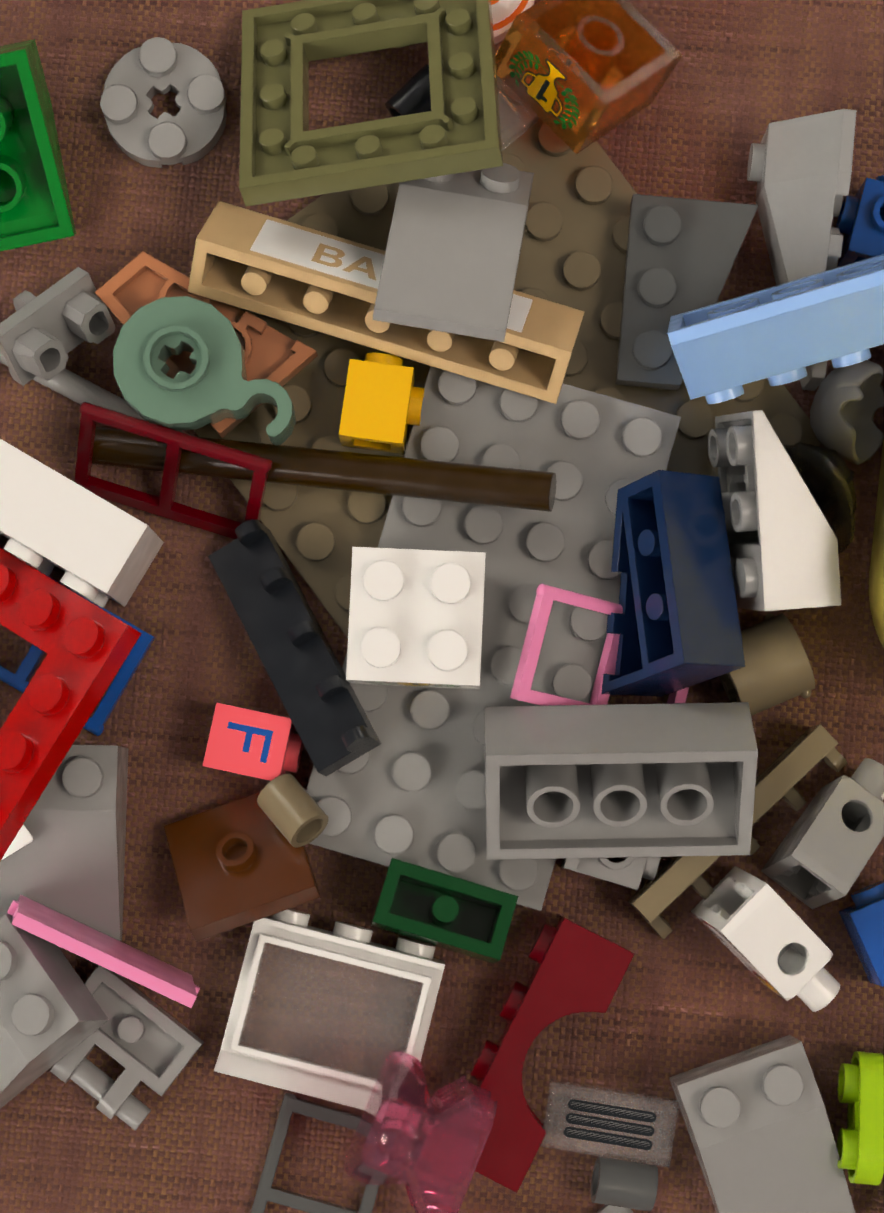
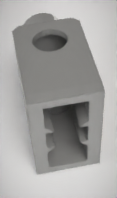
[761,758,884,909]

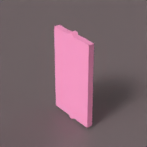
[7,894,200,1008]

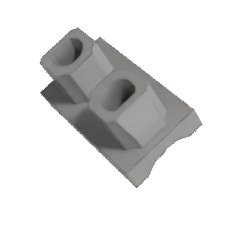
[0,267,115,386]

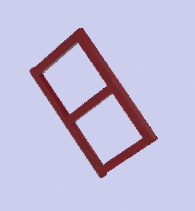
[74,402,272,539]

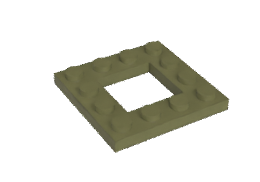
[239,0,503,207]

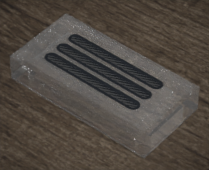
[540,1079,679,1168]

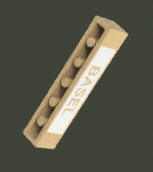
[188,201,585,404]

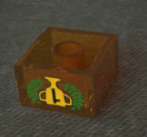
[495,0,683,154]

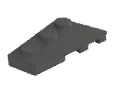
[615,194,759,390]

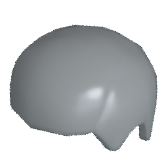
[810,360,884,465]

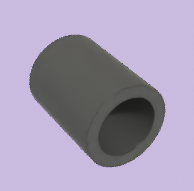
[591,1156,658,1212]

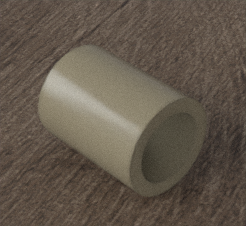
[257,774,328,848]

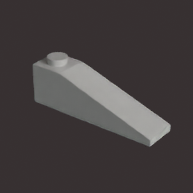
[747,109,857,391]

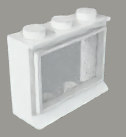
[214,908,445,1121]

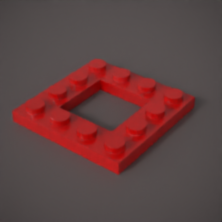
[0,548,142,861]

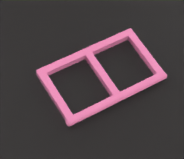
[510,584,689,706]

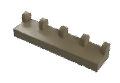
[627,724,848,940]

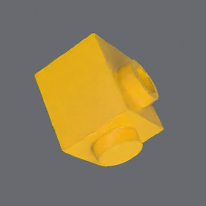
[339,352,425,454]

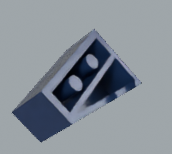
[601,470,745,697]

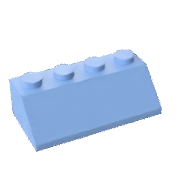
[667,254,884,404]

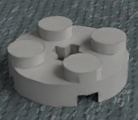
[100,37,227,168]

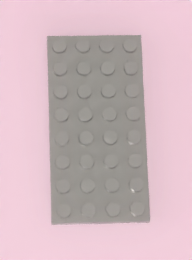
[306,366,681,911]

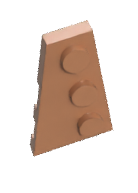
[95,251,318,438]

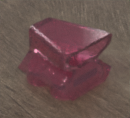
[344,1050,497,1213]

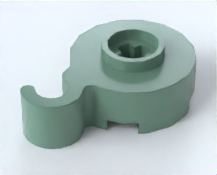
[113,296,296,445]

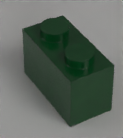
[371,858,519,964]

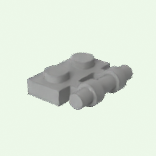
[50,965,204,1131]

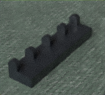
[208,519,381,776]

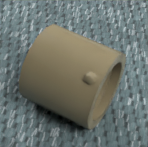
[719,613,815,716]

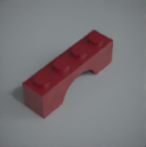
[440,916,635,1193]

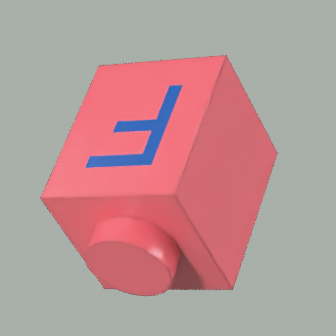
[202,703,304,781]

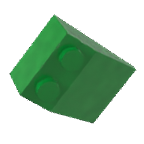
[0,39,76,251]

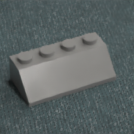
[484,702,758,860]

